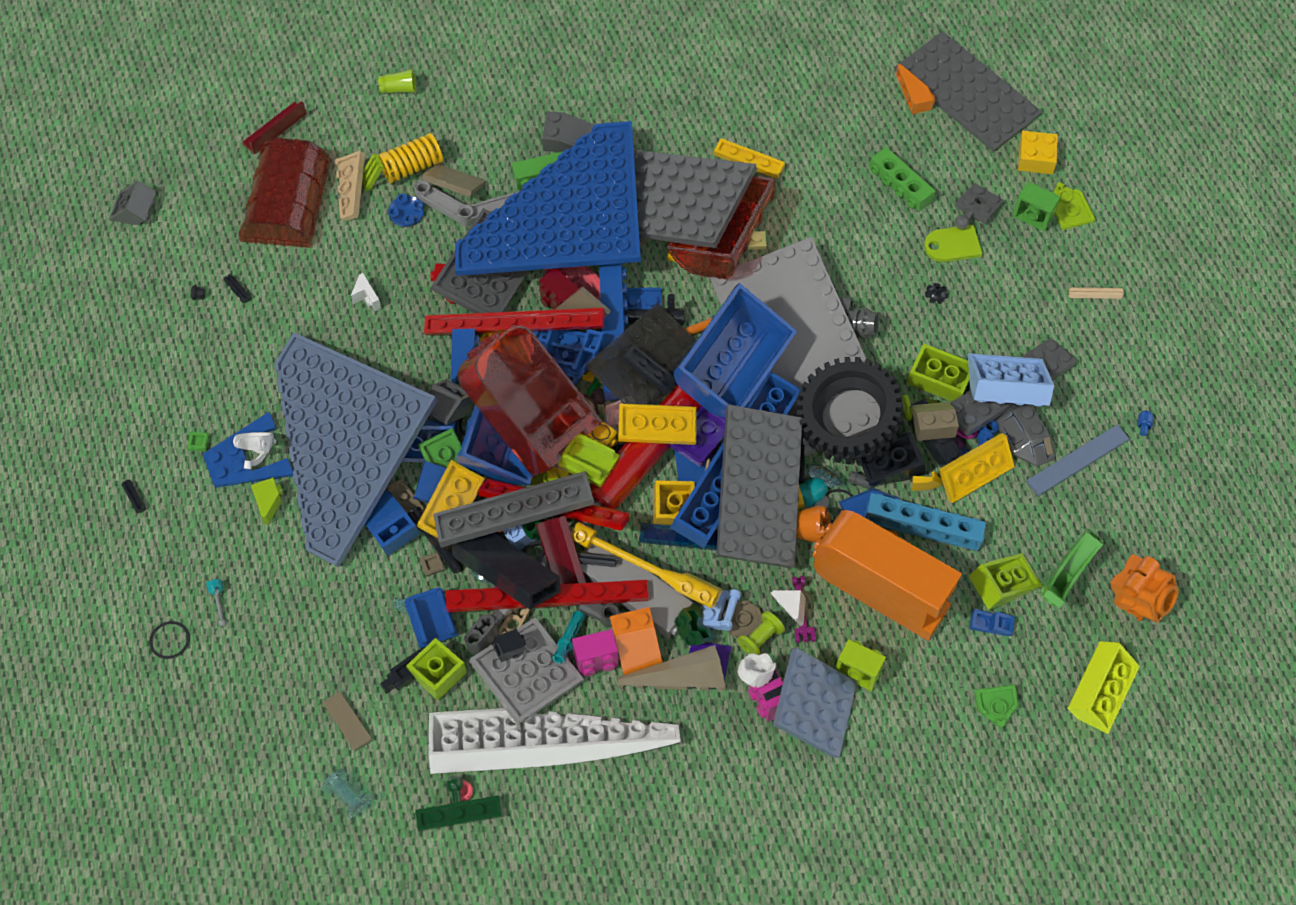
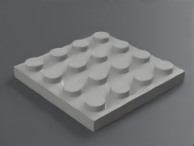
[469,618,584,725]

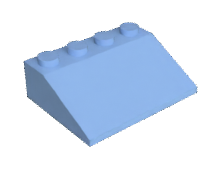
[968,353,1054,407]

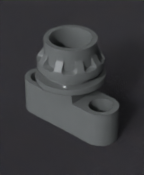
[839,297,879,339]

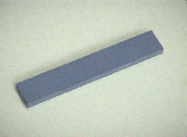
[1026,425,1129,497]

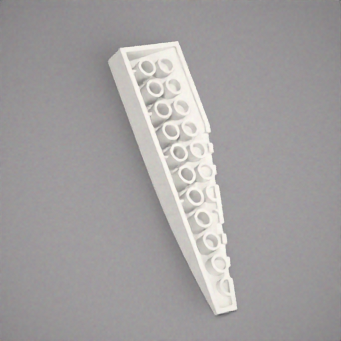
[429,708,680,774]

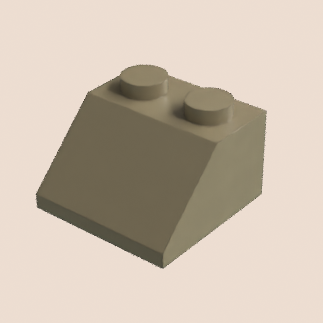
[911,402,959,441]

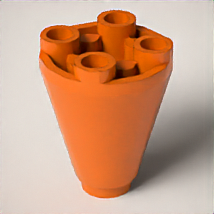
[796,505,830,543]

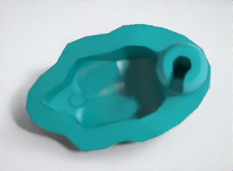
[799,477,829,508]

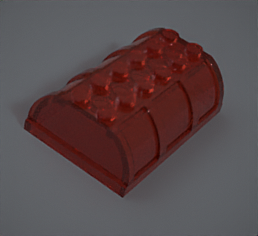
[239,138,331,248]
[667,176,776,279]

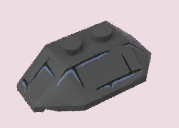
[996,404,1055,467]

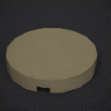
[723,601,763,638]

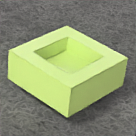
[747,231,766,250]

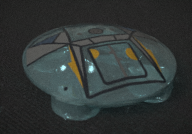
[807,464,843,488]

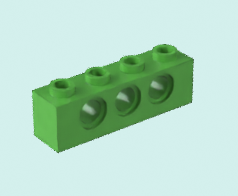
[869,147,936,211]

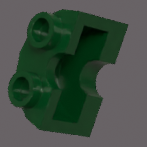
[674,604,716,646]

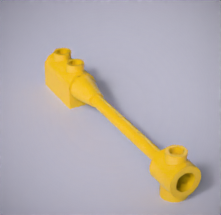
[571,522,723,609]

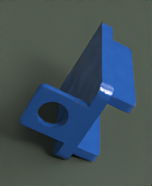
[404,587,458,648]

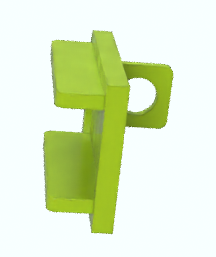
[558,433,620,487]

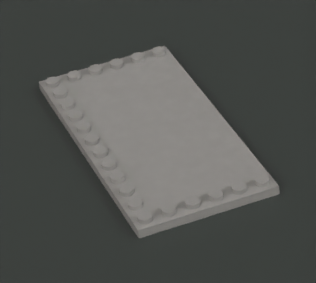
[710,237,880,457]

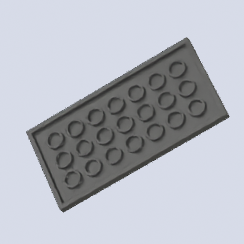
[894,31,1042,152]
[716,405,802,569]

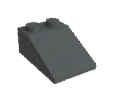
[542,111,594,152]

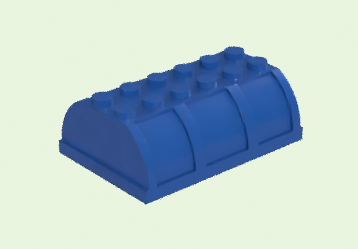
[674,283,797,418]
[456,349,562,486]

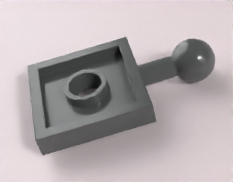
[954,183,1005,230]

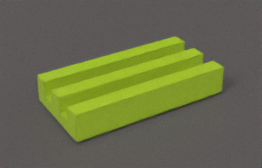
[362,154,384,191]

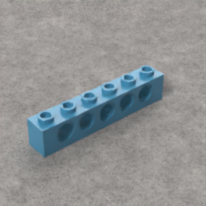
[864,493,986,551]

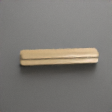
[1068,287,1124,299]

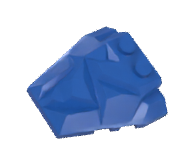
[532,329,605,400]

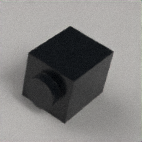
[492,628,526,662]

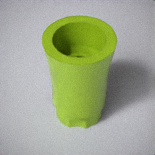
[378,69,416,94]

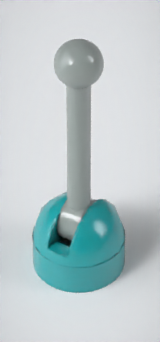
[206,579,226,627]

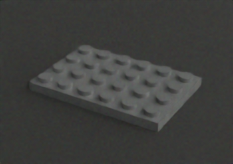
[431,208,530,313]

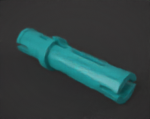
[552,611,585,664]

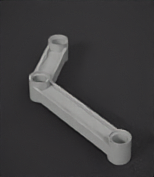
[414,180,519,227]

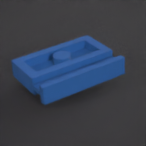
[625,287,661,310]

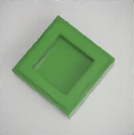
[187,432,210,452]

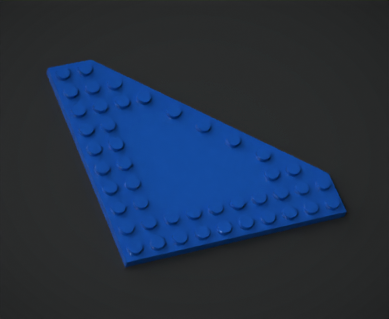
[455,121,641,276]

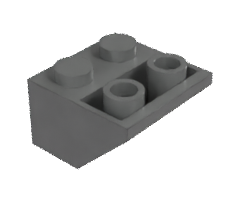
[428,379,475,425]

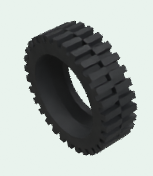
[797,357,904,464]

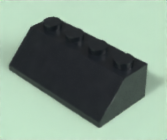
[910,398,972,468]

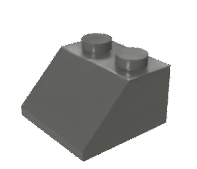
[109,180,156,225]

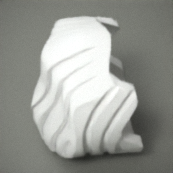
[738,653,776,687]

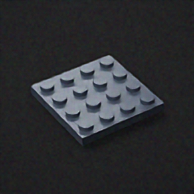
[773,648,857,758]

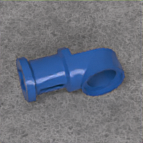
[977,419,999,447]

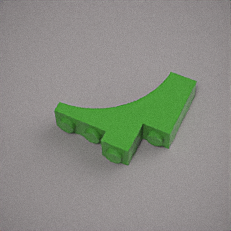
[1040,528,1104,608]

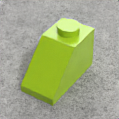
[251,478,283,525]

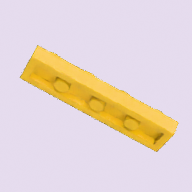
[713,138,785,179]

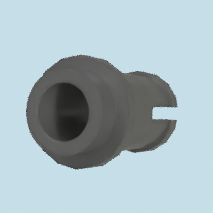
[848,471,871,490]

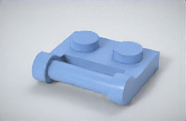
[701,590,741,631]

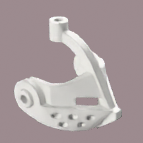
[233,432,276,469]

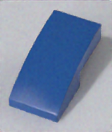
[969,608,1015,636]

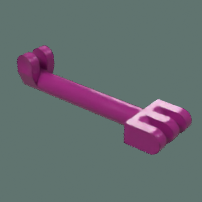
[792,576,816,643]

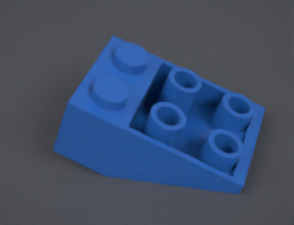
[365,491,420,556]

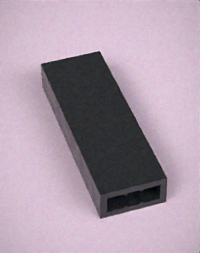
[451,533,561,610]

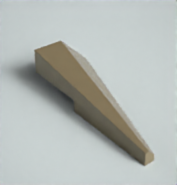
[617,645,726,690]

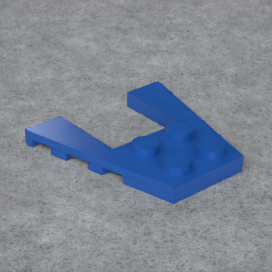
[203,412,294,488]

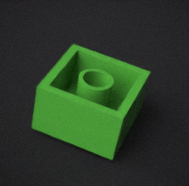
[1013,181,1060,232]

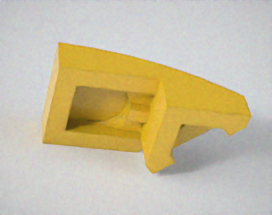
[911,471,943,491]

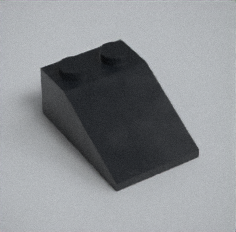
[861,431,926,486]

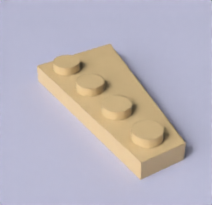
[335,151,365,221]

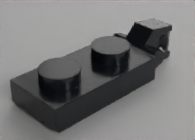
[380,647,424,694]

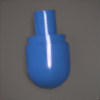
[1137,410,1154,436]

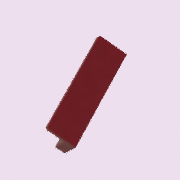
[242,101,307,155]
[536,516,586,584]

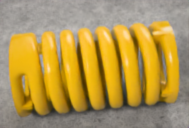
[378,133,443,184]

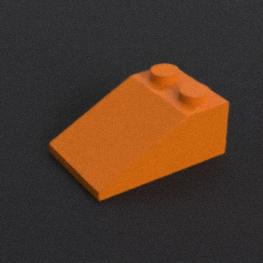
[610,607,662,675]

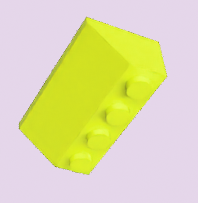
[1068,641,1140,734]

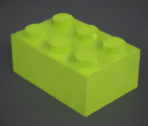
[907,343,970,402]

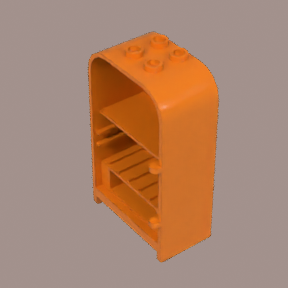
[812,510,962,641]

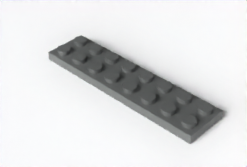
[950,338,1077,436]
[433,471,595,547]

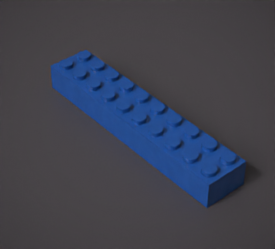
[670,371,802,548]

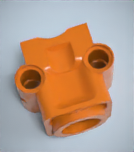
[1110,554,1179,623]

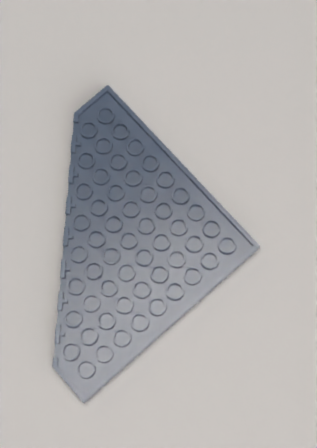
[275,333,438,568]

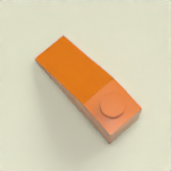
[896,64,935,114]

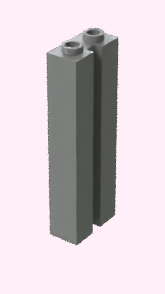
[580,536,693,639]

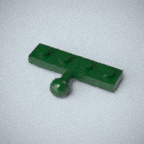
[415,776,502,832]

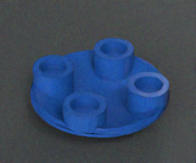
[388,193,424,227]

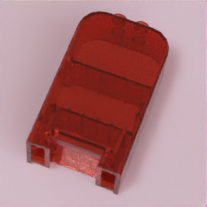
[458,325,602,477]

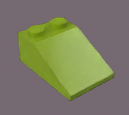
[969,553,1042,610]

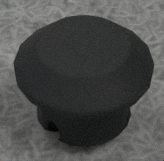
[190,284,205,300]
[591,388,606,405]

